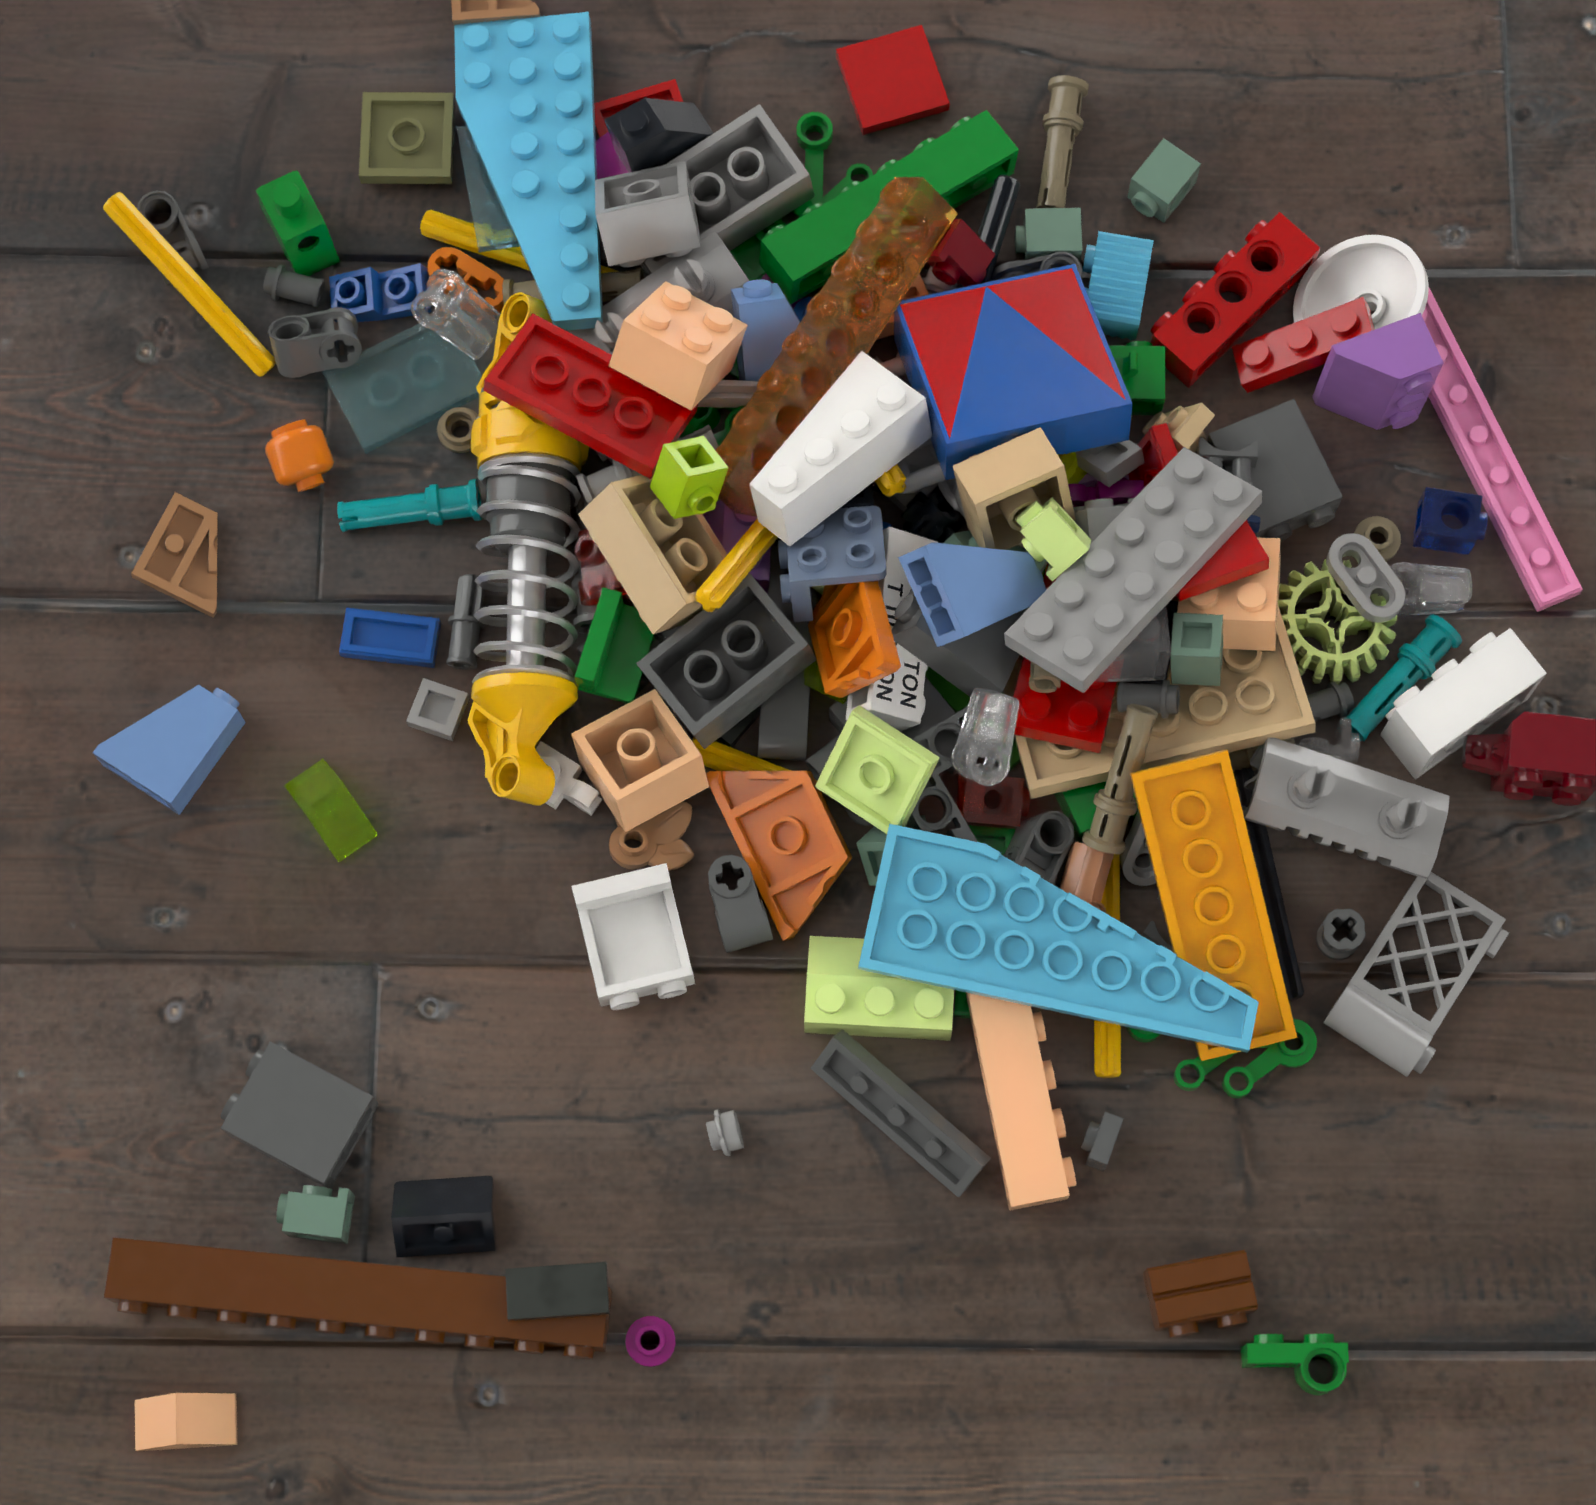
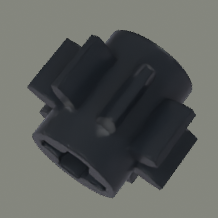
[901,491,961,543]

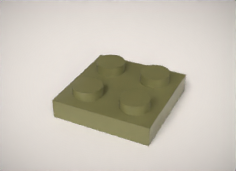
[359,92,455,184]

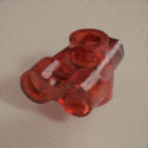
[575,528,627,606]

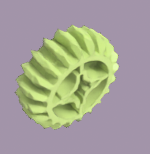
[1278,559,1397,684]

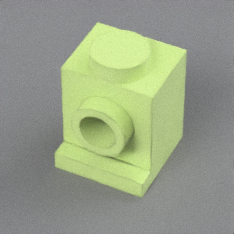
[1015,497,1091,582]

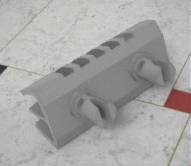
[568,231,749,355]
[1241,738,1450,879]

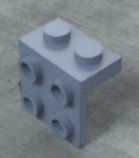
[778,506,887,622]

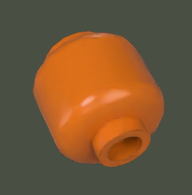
[265,419,334,492]

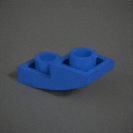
[329,263,431,322]

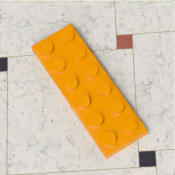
[1130,750,1297,1061]

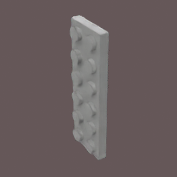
[1004,447,1262,693]

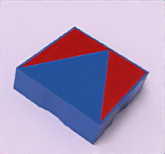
[894,264,1132,480]

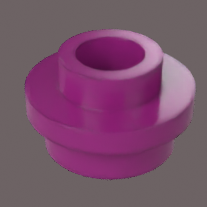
[625,1316,676,1367]

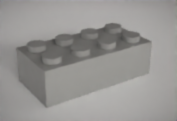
[640,104,815,276]

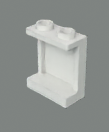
[572,863,695,1010]

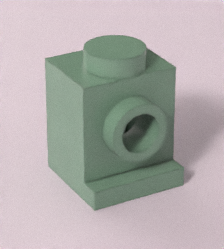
[276,1185,355,1244]

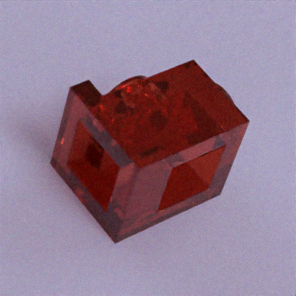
[957,772,1030,827]

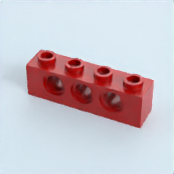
[1150,212,1321,388]

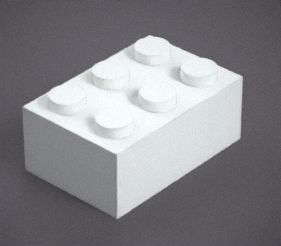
[1380,628,1547,780]

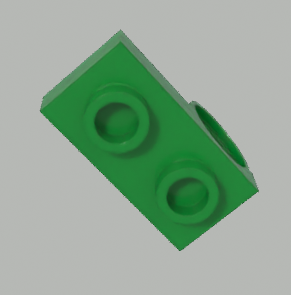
[1241,1333,1349,1395]

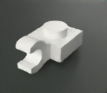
[536,741,602,816]

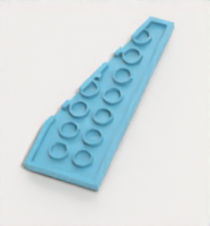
[454,12,603,331]
[858,824,1259,1052]

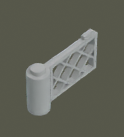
[1323,872,1509,1077]

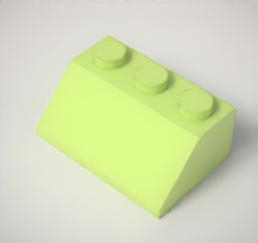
[804,936,954,1041]

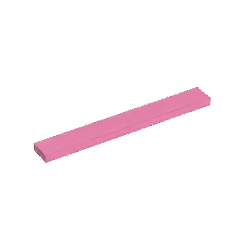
[1422,288,1583,612]

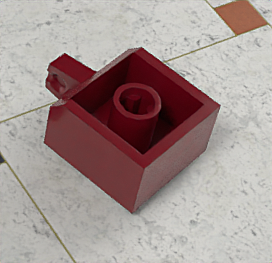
[1462,711,1596,806]

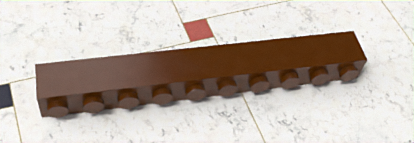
[104,1237,612,1359]

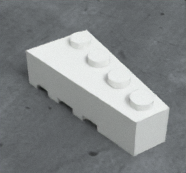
[749,351,932,546]

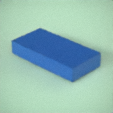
[339,607,441,668]

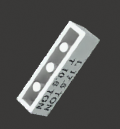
[846,527,938,731]

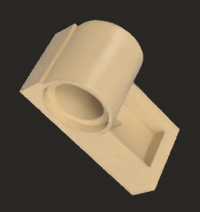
[1142,403,1215,453]

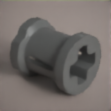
[1316,908,1366,960]

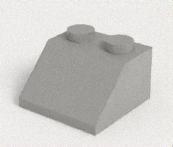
[595,160,700,267]

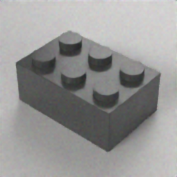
[636,573,816,749]

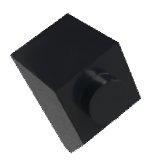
[604,98,714,172]

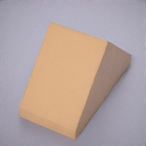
[135,1393,237,1451]

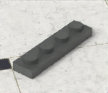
[810,1029,991,1198]

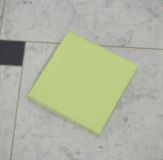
[815,705,940,834]

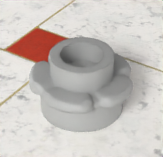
[706,1109,744,1156]

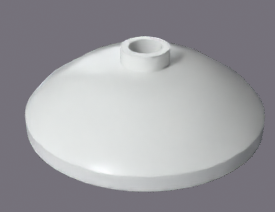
[1293,235,1429,329]

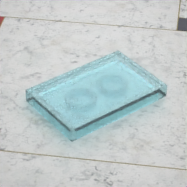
[322,310,482,454]

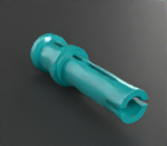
[337,479,483,532]
[1341,614,1462,742]

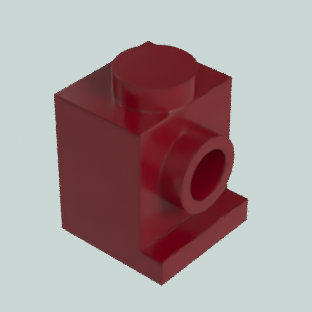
[910,219,996,287]

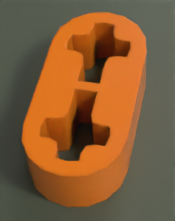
[427,247,504,317]

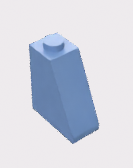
[731,280,835,410]
[898,542,1047,648]
[93,685,246,815]

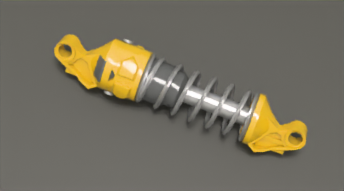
[467,292,589,806]

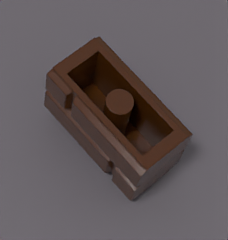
[1143,1249,1258,1338]

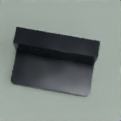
[391,1176,496,1258]

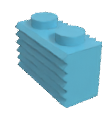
[1082,231,1154,340]

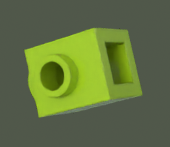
[650,436,729,519]

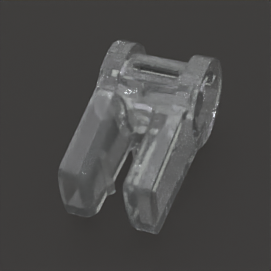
[411,269,501,360]
[1377,562,1473,616]
[952,688,1019,786]

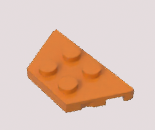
[808,581,901,698]
[706,770,853,941]

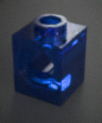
[1413,487,1488,555]

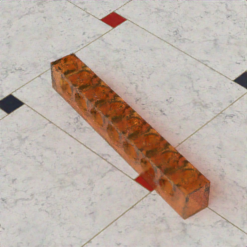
[715,177,958,517]

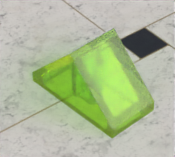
[284,759,378,862]

